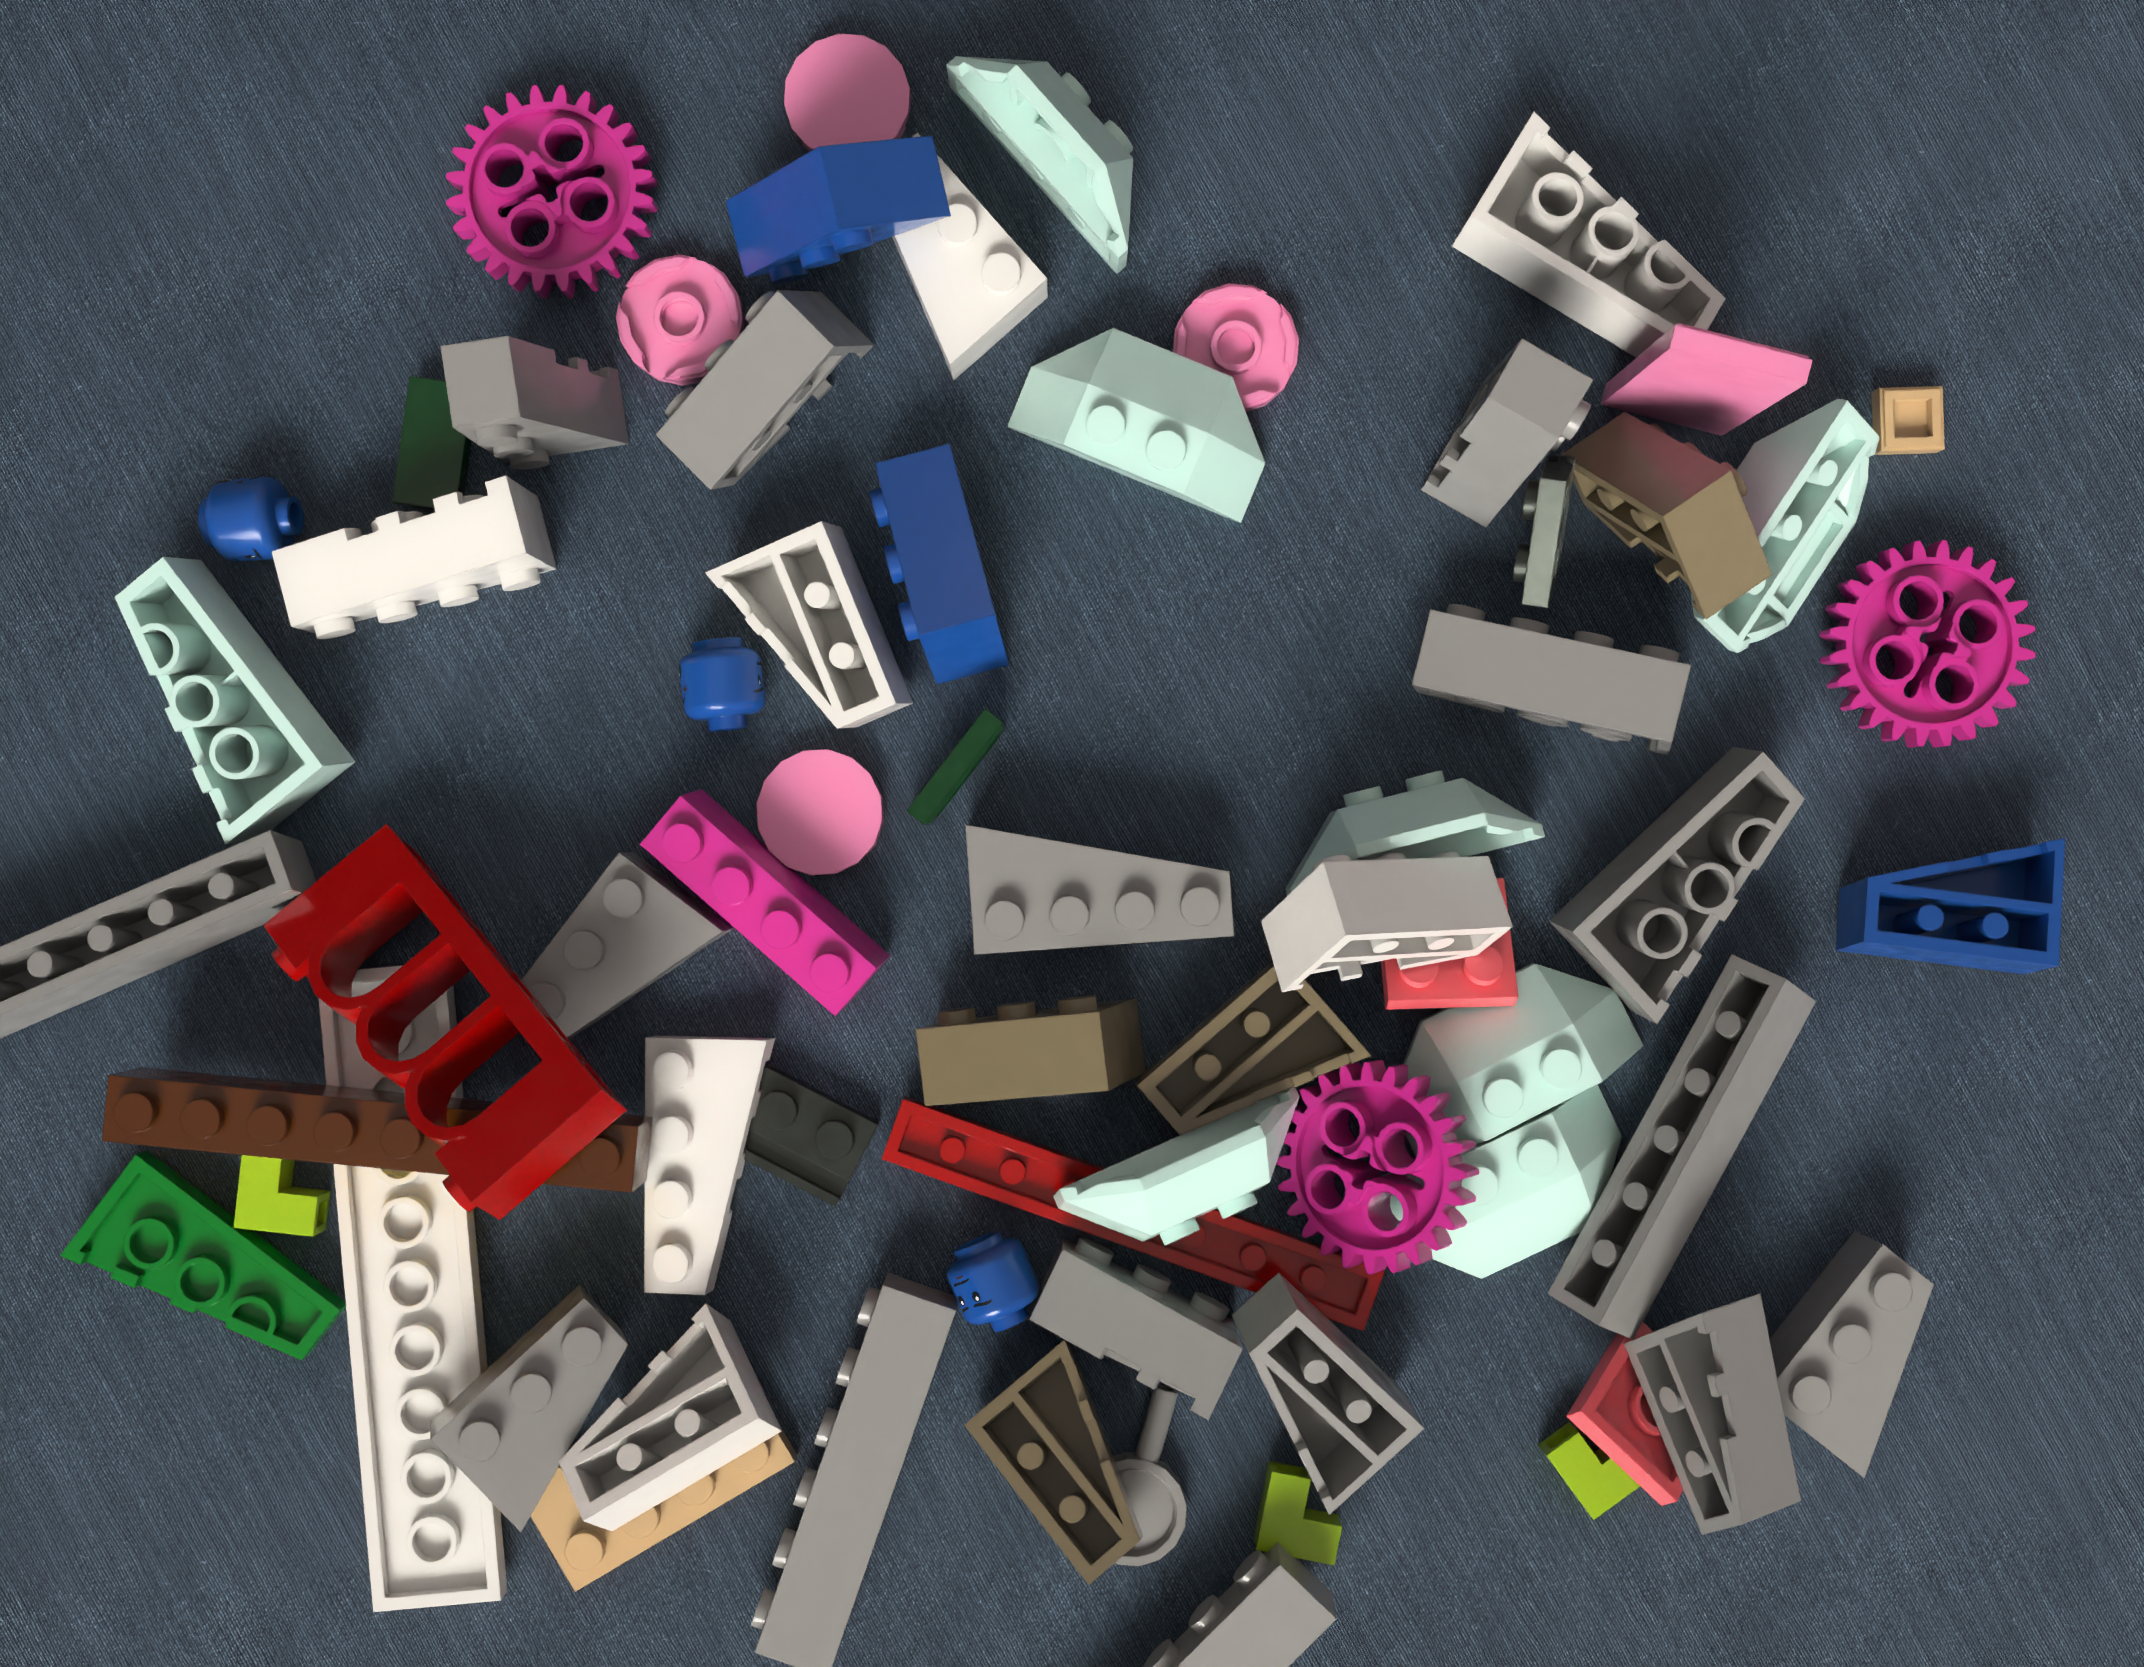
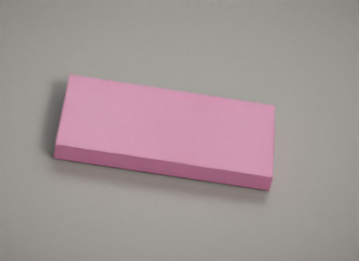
[1601,323,1813,436]

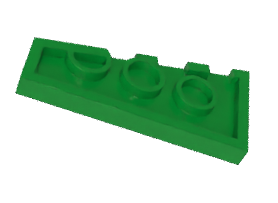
[60,1150,346,1361]

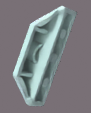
[946,56,1133,274]
[1008,328,1265,523]
[1690,399,1880,653]
[1285,770,1545,896]
[1403,963,1644,1157]
[1382,1084,1622,1279]
[1053,1087,1300,1246]

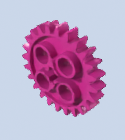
[446,85,658,299]
[1819,540,2036,748]
[1276,1060,1479,1274]

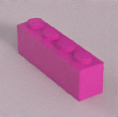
[640,789,891,1016]

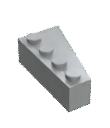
[1549,747,1805,1024]
[965,825,1234,955]

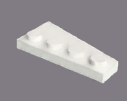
[644,1036,775,1295]

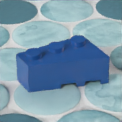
[726,136,951,284]
[869,443,1009,685]
[1835,838,2065,974]

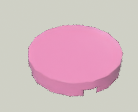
[784,34,911,152]
[616,254,746,386]
[1172,283,1299,412]
[756,749,884,875]

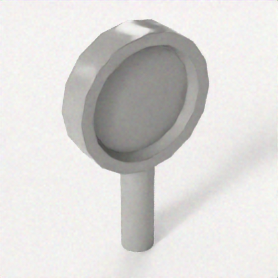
[1113,1384,1187,1566]

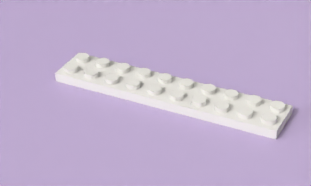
[319,965,508,1612]

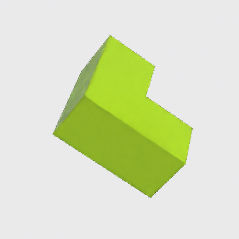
[233,1155,331,1237]
[1538,1422,1640,1520]
[1253,1461,1342,1566]

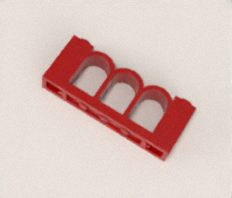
[263,824,627,1220]

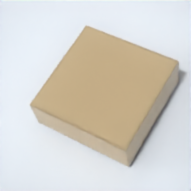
[1871,386,1945,455]

